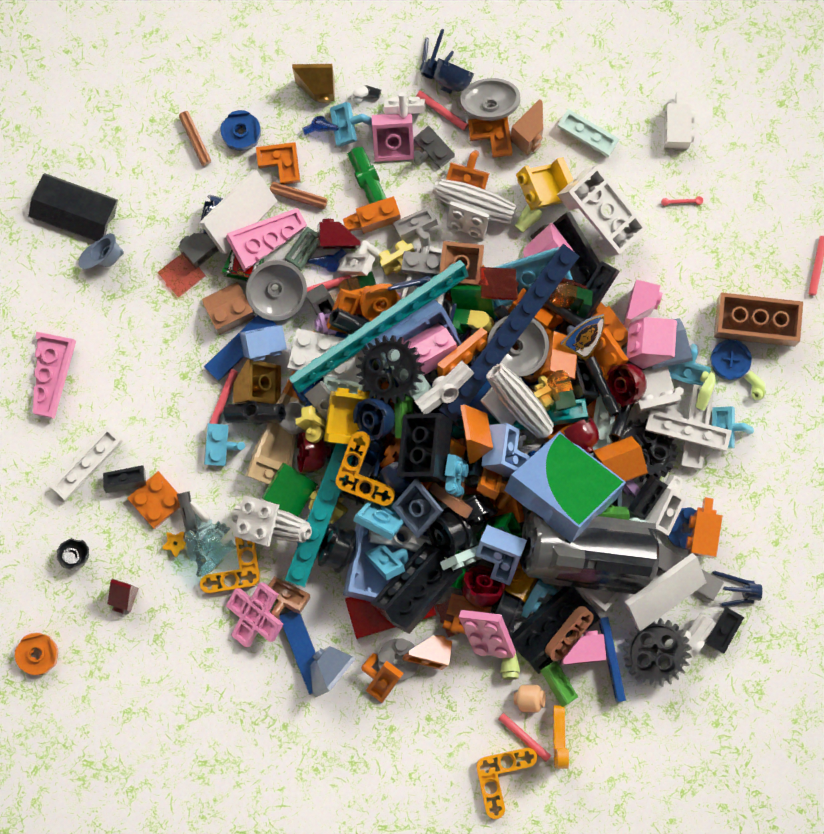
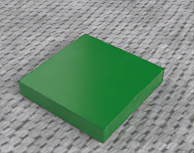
[450,284,496,320]
[262,463,318,517]

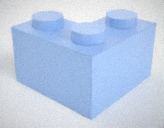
[239,325,287,361]
[482,423,530,478]
[475,525,527,586]

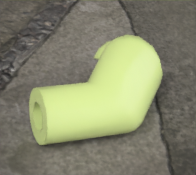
[744,371,765,400]

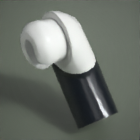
[352,85,382,103]

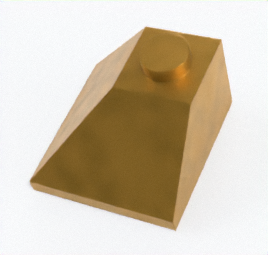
[292,64,335,103]
[233,359,281,404]

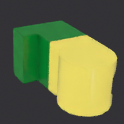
[452,309,495,335]

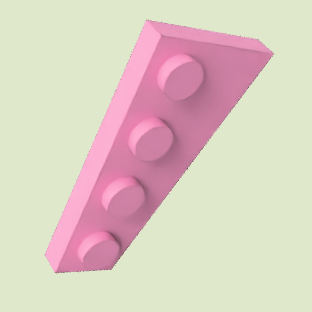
[226,208,307,271]
[33,332,76,419]

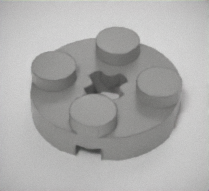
[378,638,419,680]

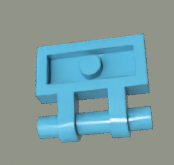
[445,454,469,497]

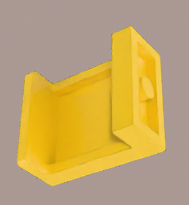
[515,157,573,210]
[324,387,375,446]

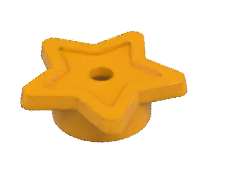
[162,531,189,557]

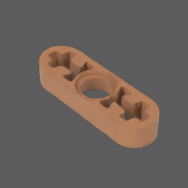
[429,482,473,518]
[545,606,593,661]

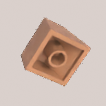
[510,99,543,156]
[439,241,484,285]
[202,282,255,335]

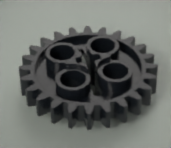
[356,335,425,404]
[612,418,678,482]
[622,618,692,687]

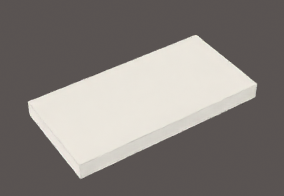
[199,170,277,254]
[625,553,707,631]

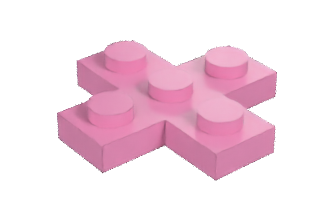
[226,583,283,647]

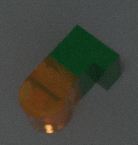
[339,271,376,291]
[550,283,593,318]
[547,370,577,413]

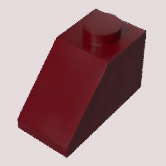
[317,218,361,249]
[107,579,139,614]

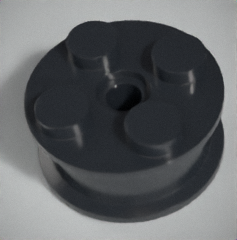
[340,458,377,506]
[462,493,498,527]
[427,507,472,558]
[317,523,356,573]
[492,590,524,638]

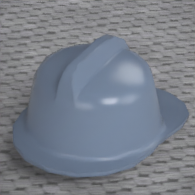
[78,233,124,269]

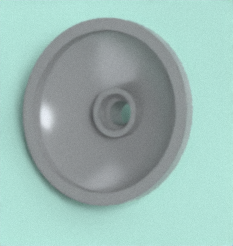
[460,78,520,121]
[246,260,307,321]
[487,316,549,377]

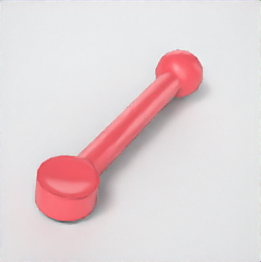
[661,196,703,206]

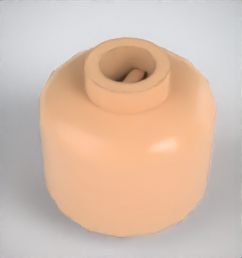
[514,685,546,713]

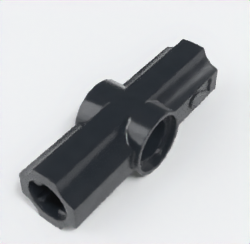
[329,307,370,335]
[223,401,286,426]

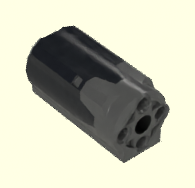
[520,511,659,594]

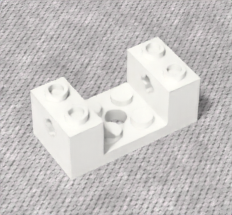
[557,165,648,257]

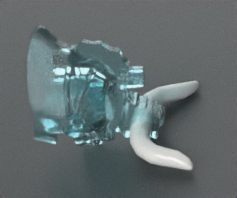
[184,502,237,577]

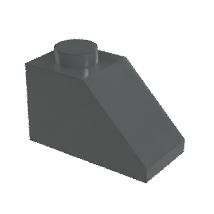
[178,233,219,269]
[306,284,335,316]

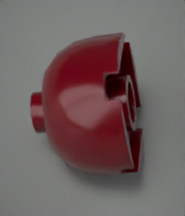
[606,364,647,406]
[564,418,599,454]
[297,432,331,473]
[462,565,505,608]

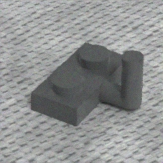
[414,125,455,169]

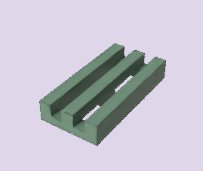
[285,227,318,271]

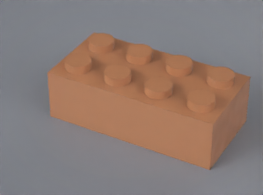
[714,292,803,347]

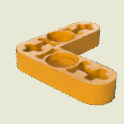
[336,431,395,506]
[200,537,260,594]
[553,705,569,769]
[476,748,537,819]

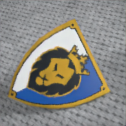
[560,314,605,360]

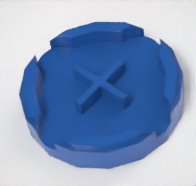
[710,340,752,380]

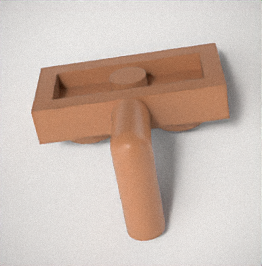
[268,576,310,620]

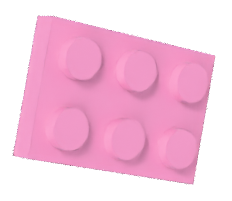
[459,610,516,658]

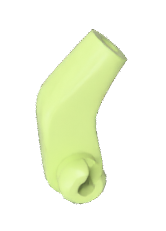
[695,371,715,410]

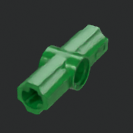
[347,147,386,204]

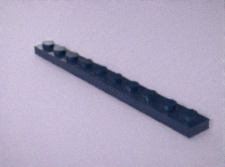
[438,244,580,423]

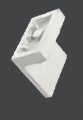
[635,366,681,414]

